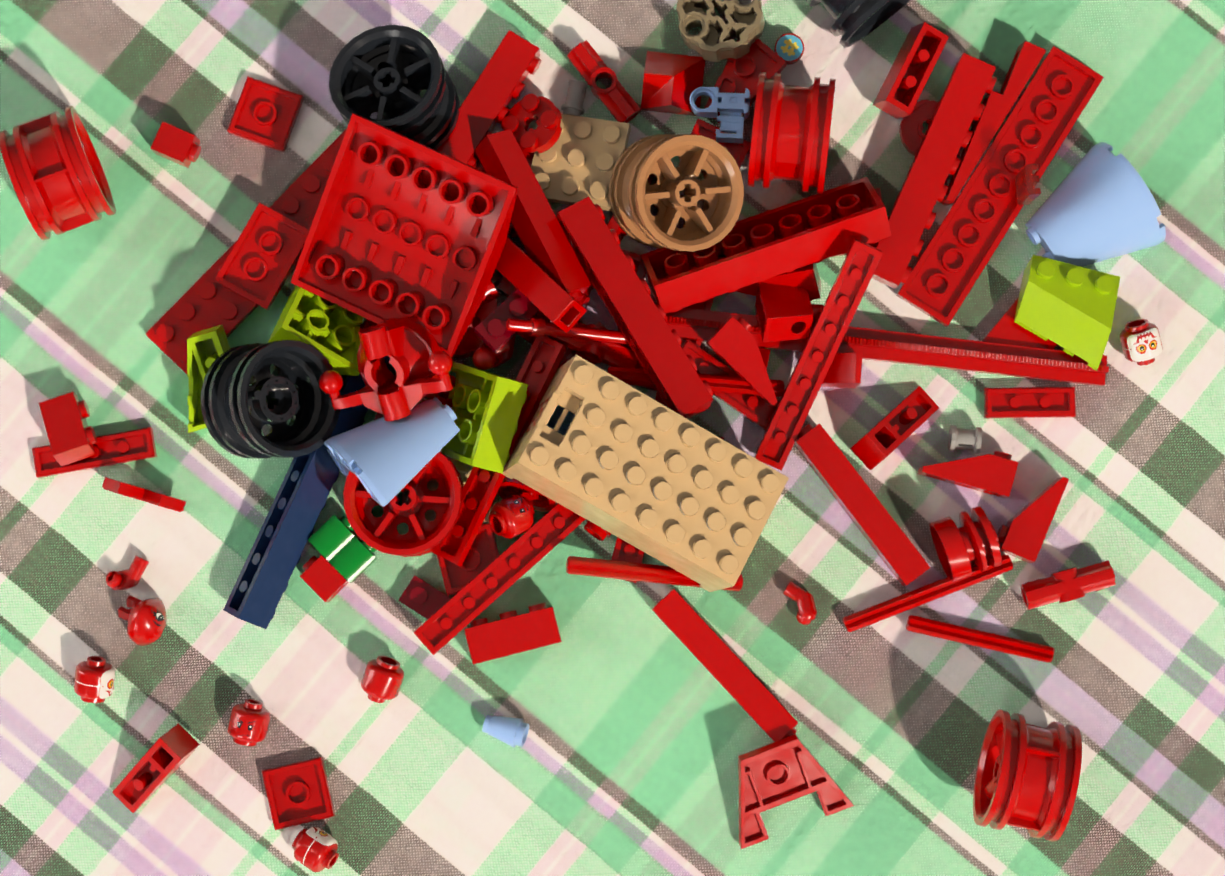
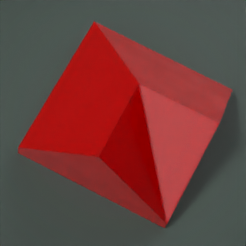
[641,51,705,116]

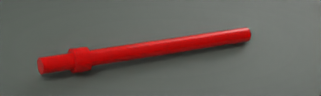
[506,318,628,344]

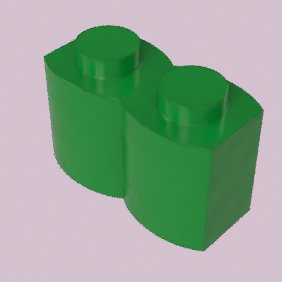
[308,515,378,583]

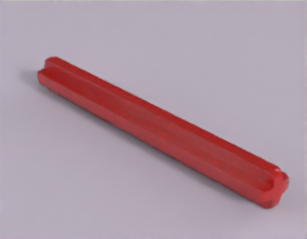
[906,615,1054,663]

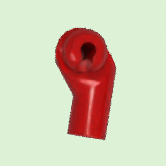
[783,581,817,625]

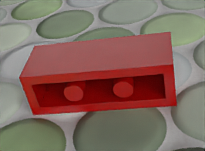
[873,22,949,119]
[464,602,562,664]

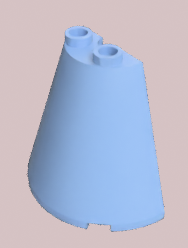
[1025,142,1166,267]
[324,397,460,507]

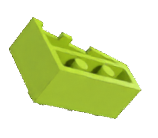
[187,325,231,433]

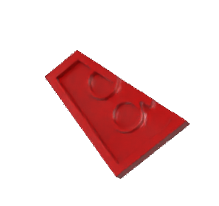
[705,39,787,124]

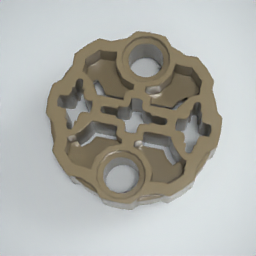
[676,0,765,62]

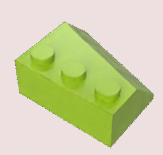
[1014,254,1120,371]
[267,285,363,376]
[442,361,528,473]

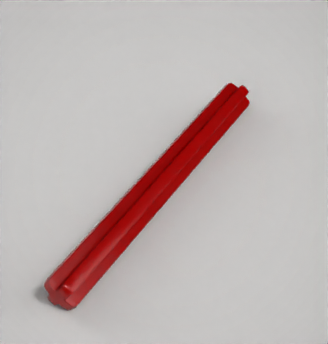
[607,367,785,397]
[843,555,1013,632]
[566,556,743,591]

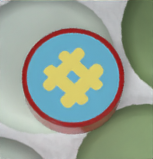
[774,33,804,65]

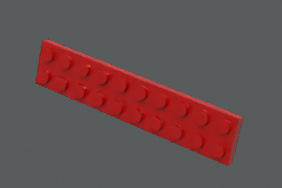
[896,46,1104,327]
[145,128,347,374]

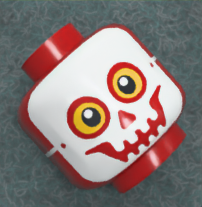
[1119,319,1163,366]
[74,656,115,703]
[292,827,339,873]

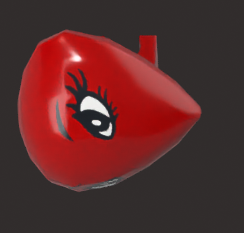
[118,595,167,646]

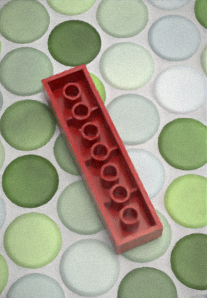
[641,177,892,314]

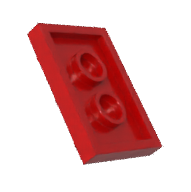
[214,202,309,311]

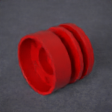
[929,506,1002,582]

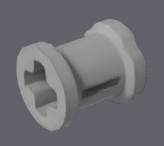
[948,425,982,454]

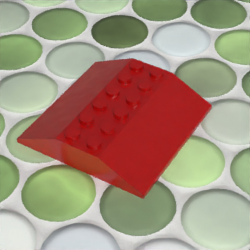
[290,113,518,358]

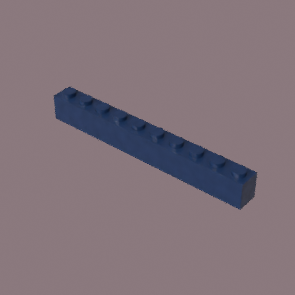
[223,356,390,629]

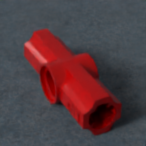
[567,40,641,123]
[548,321,638,368]
[1020,560,1116,610]

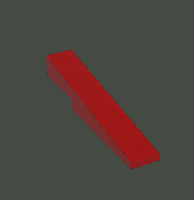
[941,41,1047,206]

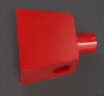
[754,283,824,342]

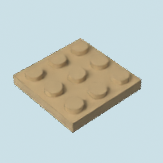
[531,114,631,212]

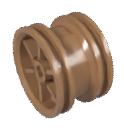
[609,134,744,252]

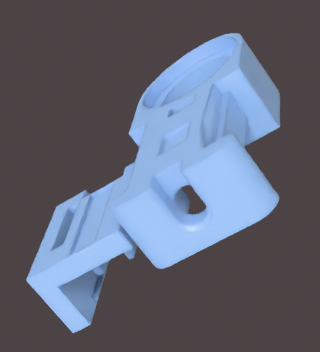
[690,87,750,143]

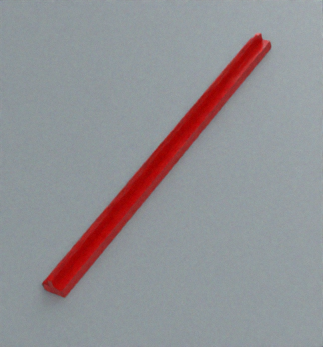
[655,304,1109,386]

